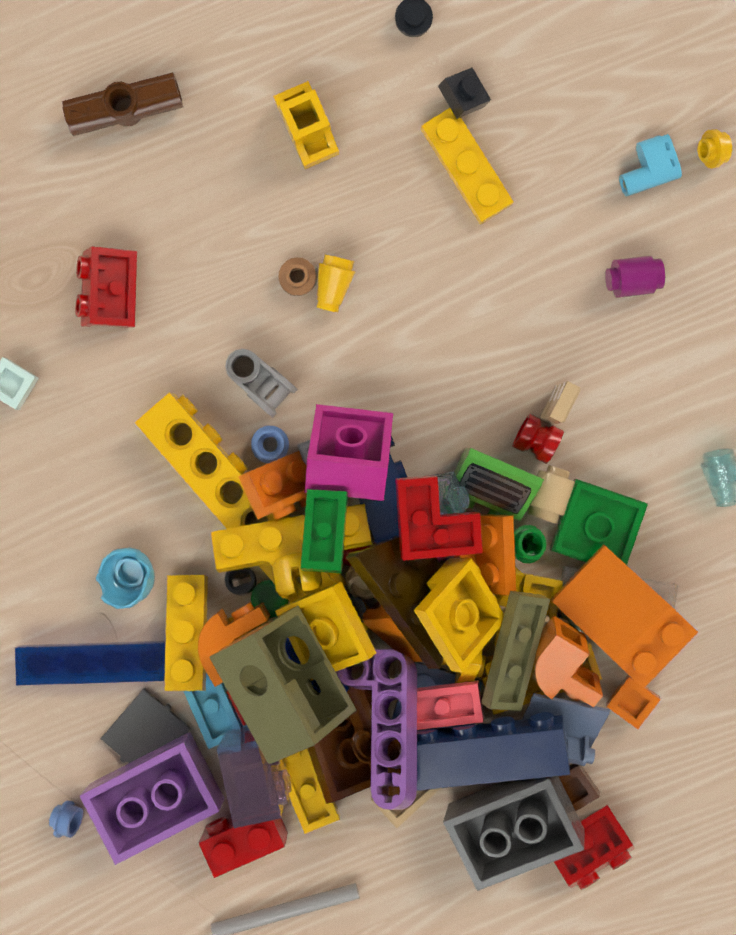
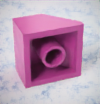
[305,404,393,501]

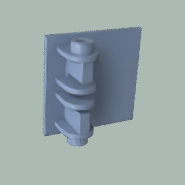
[522,693,610,766]

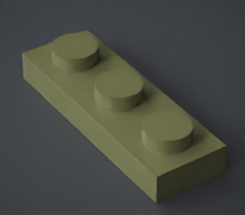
[481,591,550,711]

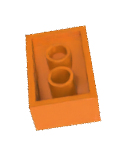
[550,544,698,689]

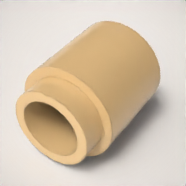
[528,465,575,524]

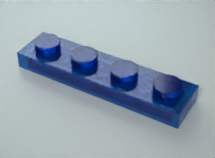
[15,641,166,686]

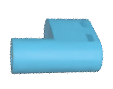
[619,134,682,197]

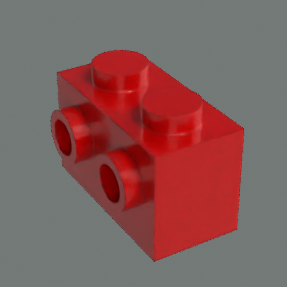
[198,799,288,878]

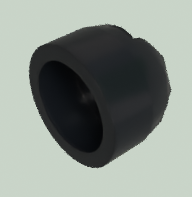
[225,567,257,596]

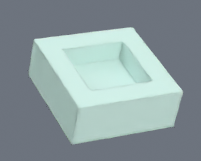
[0,357,39,410]

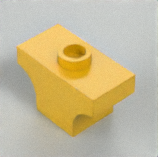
[273,81,339,170]

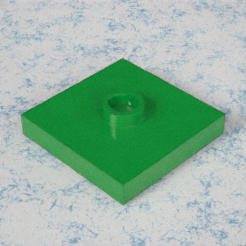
[550,479,648,565]

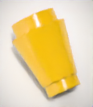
[316,254,356,313]

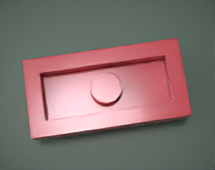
[417,680,484,730]

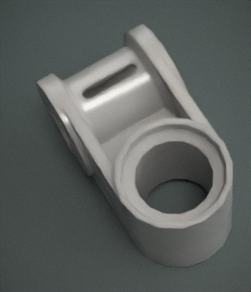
[225,349,298,418]

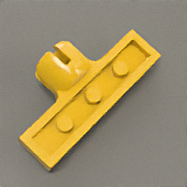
[211,504,372,599]

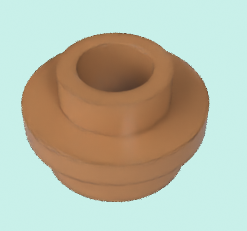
[278,257,317,296]

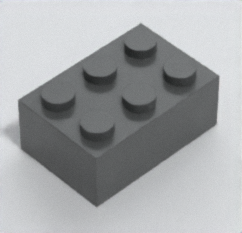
[443,776,585,891]

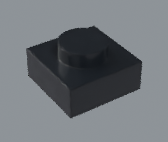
[438,67,491,119]

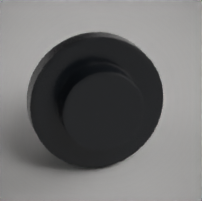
[395,0,433,37]

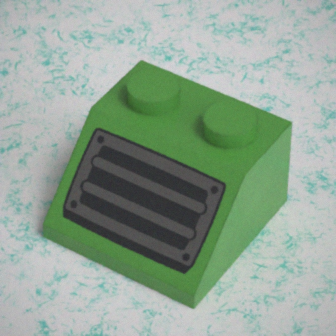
[447,448,544,521]

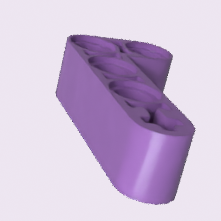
[336,649,417,810]

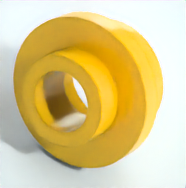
[697,129,732,169]

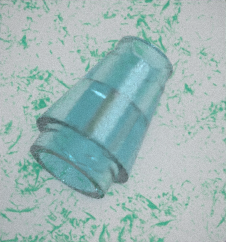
[700,448,736,507]

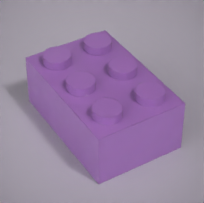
[80,732,225,865]

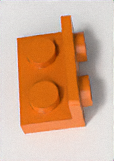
[239,451,307,520]
[454,514,516,596]

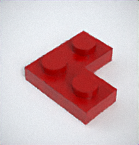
[395,475,483,561]

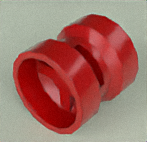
[512,413,564,464]

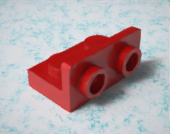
[75,246,137,328]
[554,805,635,890]

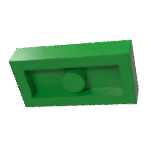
[301,489,348,573]

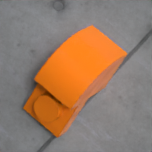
[198,602,271,687]
[534,615,603,707]

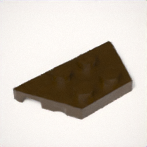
[346,535,443,669]

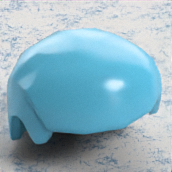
[96,547,155,609]

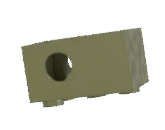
[209,606,356,764]

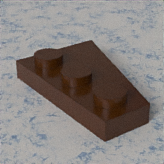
[307,683,371,804]

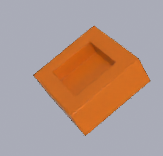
[606,675,661,729]

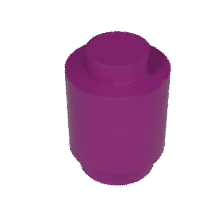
[605,256,666,298]

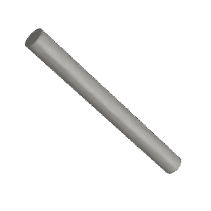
[211,883,360,935]

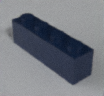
[417,712,570,791]

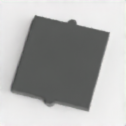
[101,688,191,763]

